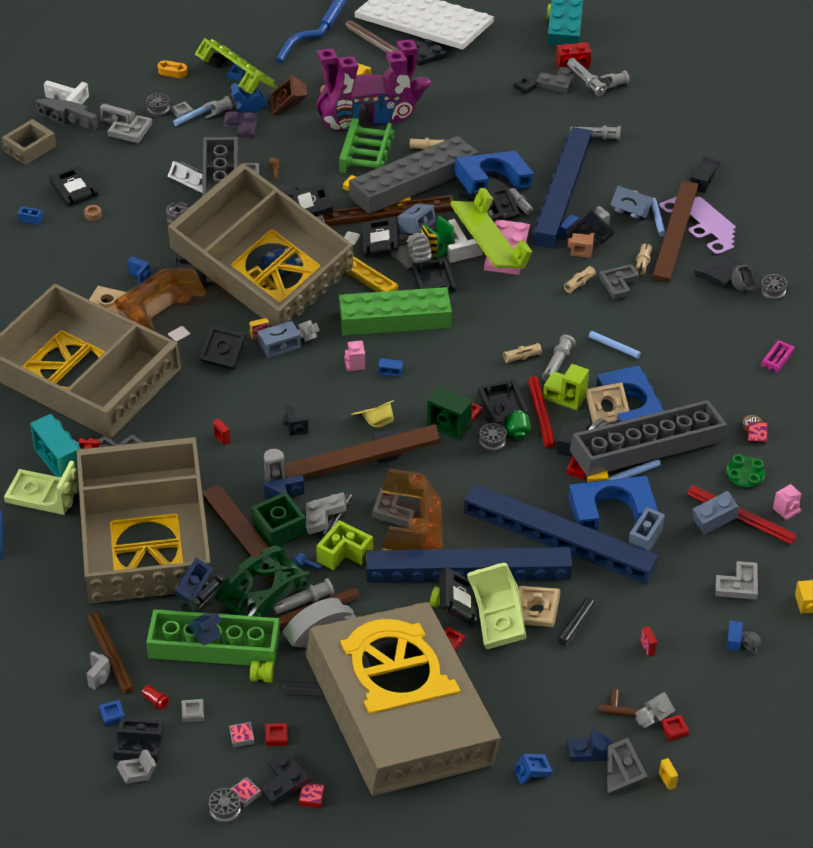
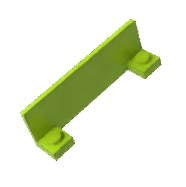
[195,38,278,94]
[450,188,532,269]

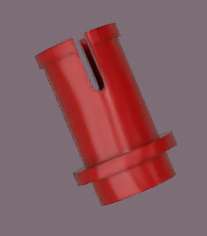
[141,685,169,709]

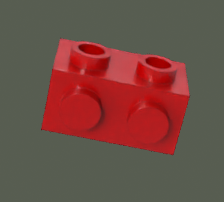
[556,42,591,69]

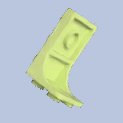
[4,461,79,515]
[467,563,527,650]

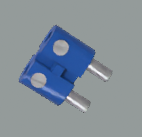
[261,248,302,277]

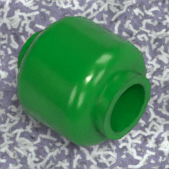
[505,410,531,440]

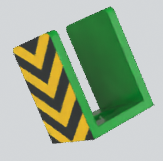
[422,216,454,260]

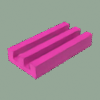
[761,340,795,373]

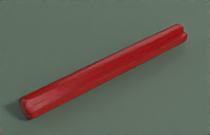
[528,376,555,449]

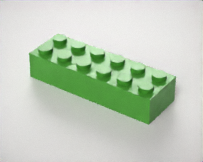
[339,287,452,336]
[146,609,280,667]

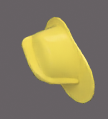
[351,400,394,427]

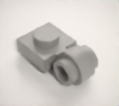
[635,692,676,728]

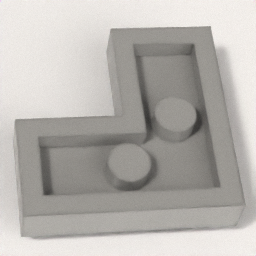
[108,115,152,143]
[306,493,347,534]
[715,561,758,600]

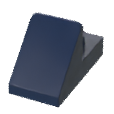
[264,475,305,499]
[173,558,213,602]
[187,613,222,645]
[567,728,612,762]

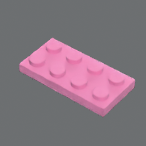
[484,220,530,275]

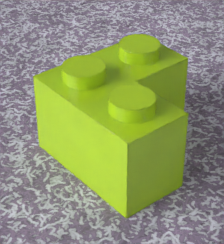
[543,364,589,411]
[316,520,373,570]

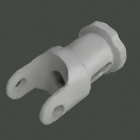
[600,70,630,89]
[202,96,233,118]

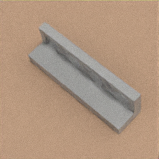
[167,161,203,193]

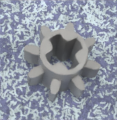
[298,320,320,342]

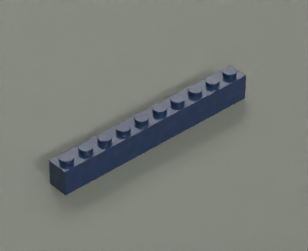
[532,127,592,249]
[464,484,658,585]
[366,547,572,583]

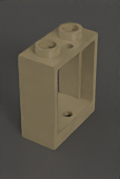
[2,119,56,165]

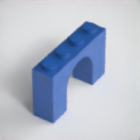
[453,151,534,195]
[596,366,664,423]
[568,476,658,531]

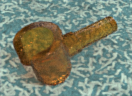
[269,157,280,179]

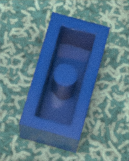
[18,207,43,225]
[560,214,579,238]
[378,358,403,377]
[726,621,743,651]

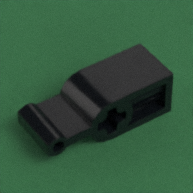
[690,156,721,193]

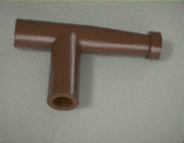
[599,689,638,716]

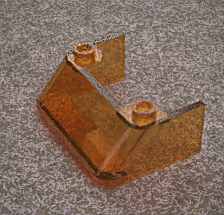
[114,268,207,331]
[382,469,443,550]

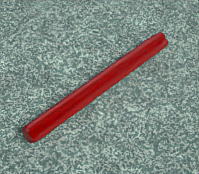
[687,485,797,545]

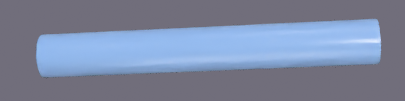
[173,105,211,126]
[651,198,666,236]
[589,331,641,359]
[608,459,661,480]

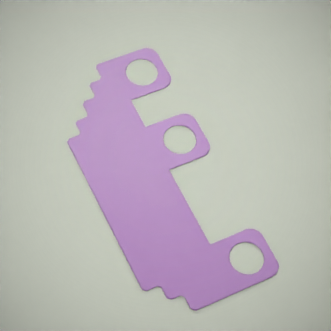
[659,196,736,254]

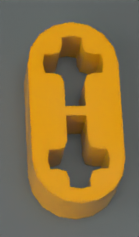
[157,60,188,78]

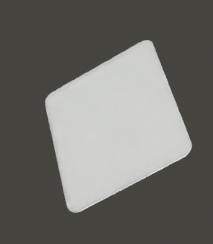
[344,231,360,245]
[168,326,190,341]

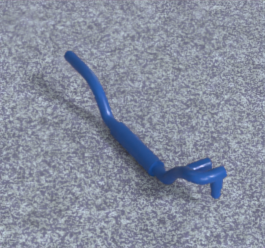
[275,0,347,64]

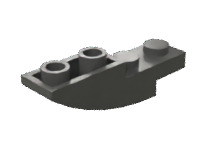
[36,99,98,132]

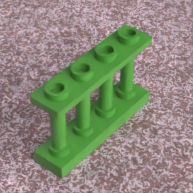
[339,118,394,173]

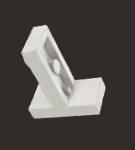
[44,81,89,104]
[447,219,483,263]

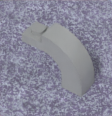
[282,598,356,648]

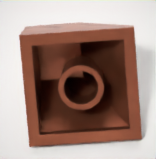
[270,75,307,116]

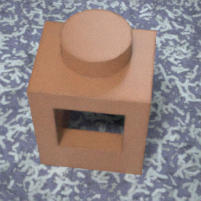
[568,233,594,258]

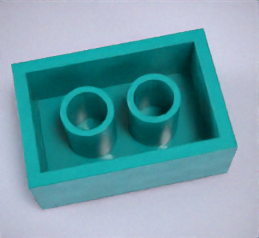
[548,0,583,45]
[30,414,81,477]

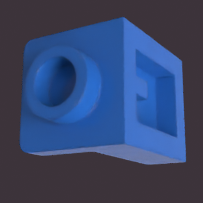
[127,256,151,286]
[514,754,553,785]

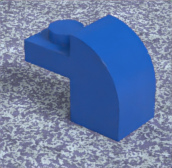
[231,82,267,114]

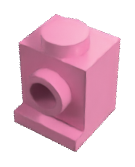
[344,341,365,371]
[773,484,801,520]

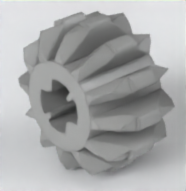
[407,233,431,263]

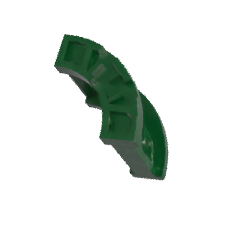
[214,545,311,617]

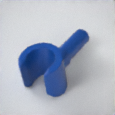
[293,553,322,570]

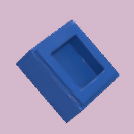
[227,65,247,81]
[99,700,126,727]

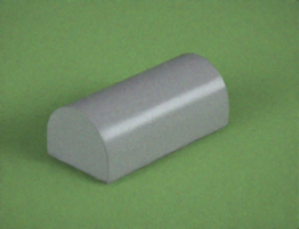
[100,104,135,125]
[264,449,286,482]

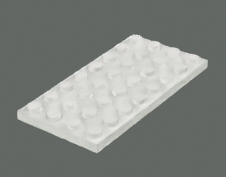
[355,0,494,50]

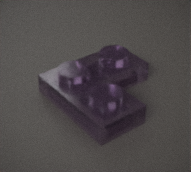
[223,111,259,139]

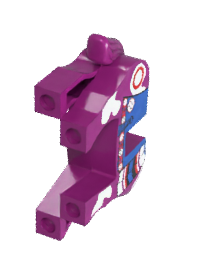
[316,39,431,131]

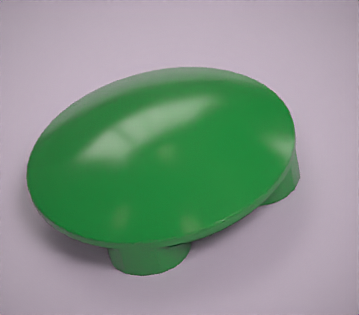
[726,454,765,488]

